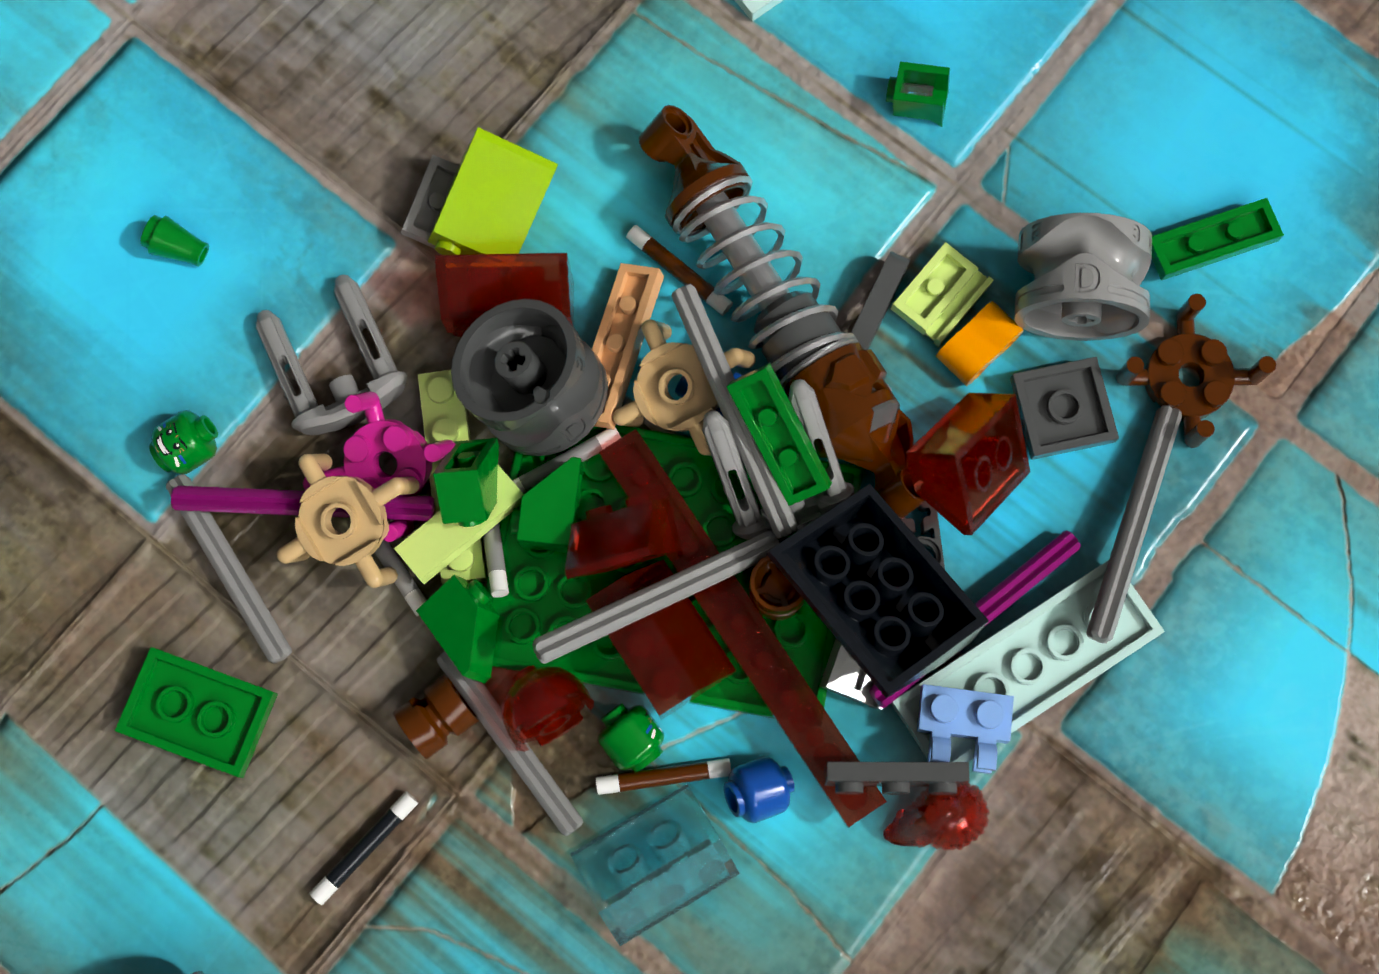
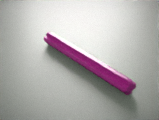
[171,486,435,521]
[869,530,1081,708]

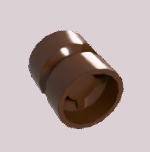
[749,556,804,620]
[393,674,479,759]

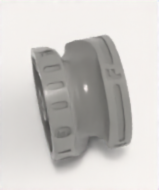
[1015,213,1152,341]

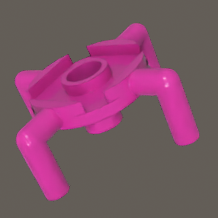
[303,391,455,542]

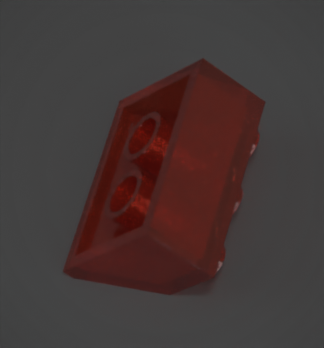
[435,253,574,337]
[906,393,1030,535]
[586,559,736,720]

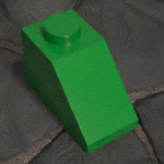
[433,438,499,527]
[511,457,584,553]
[416,574,499,684]

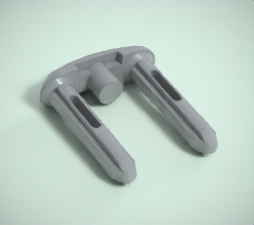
[256,274,407,435]
[702,379,854,541]

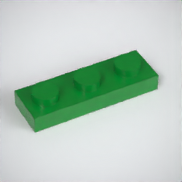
[1152,198,1284,281]
[726,363,832,506]

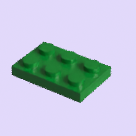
[115,647,278,778]

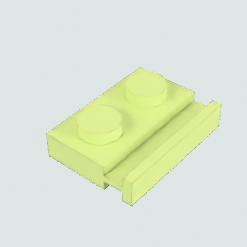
[891,242,994,347]

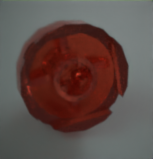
[501,665,594,752]

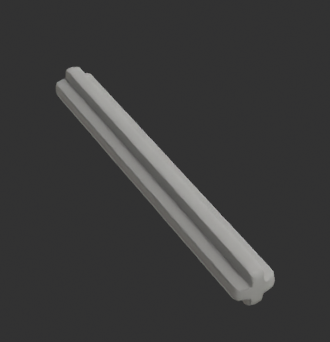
[166,474,292,664]
[437,651,583,836]

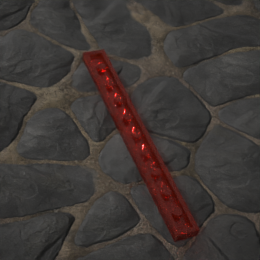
[599,429,887,828]

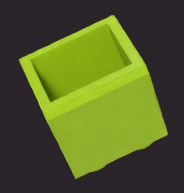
[427,127,558,277]

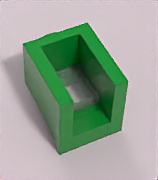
[886,62,950,127]

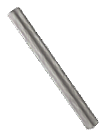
[672,284,798,538]
[1086,405,1182,644]
[532,531,780,664]

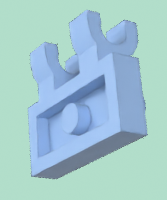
[916,684,1014,774]

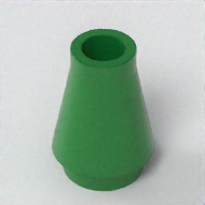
[140,215,209,267]

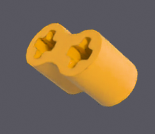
[936,301,1024,387]

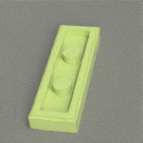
[394,465,524,584]

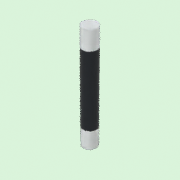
[309,791,418,905]

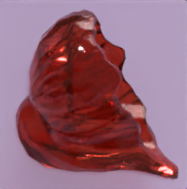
[883,782,990,851]

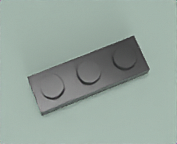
[824,762,970,795]

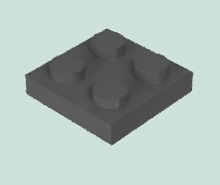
[1010,357,1119,460]

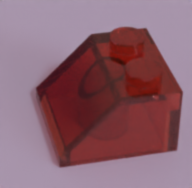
[565,493,682,579]

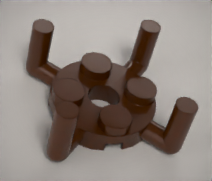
[1116,294,1276,448]

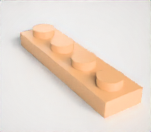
[592,263,664,430]

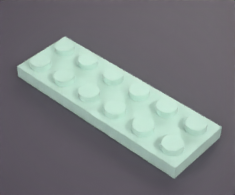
[891,560,1165,762]

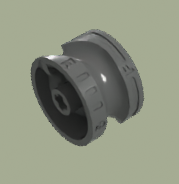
[451,299,608,456]

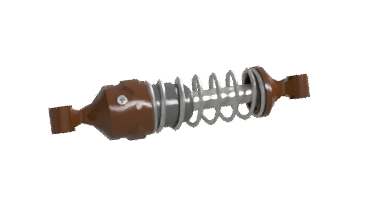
[639,105,931,519]

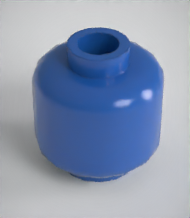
[724,757,795,823]

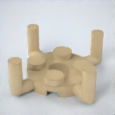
[613,319,755,456]
[277,453,419,588]

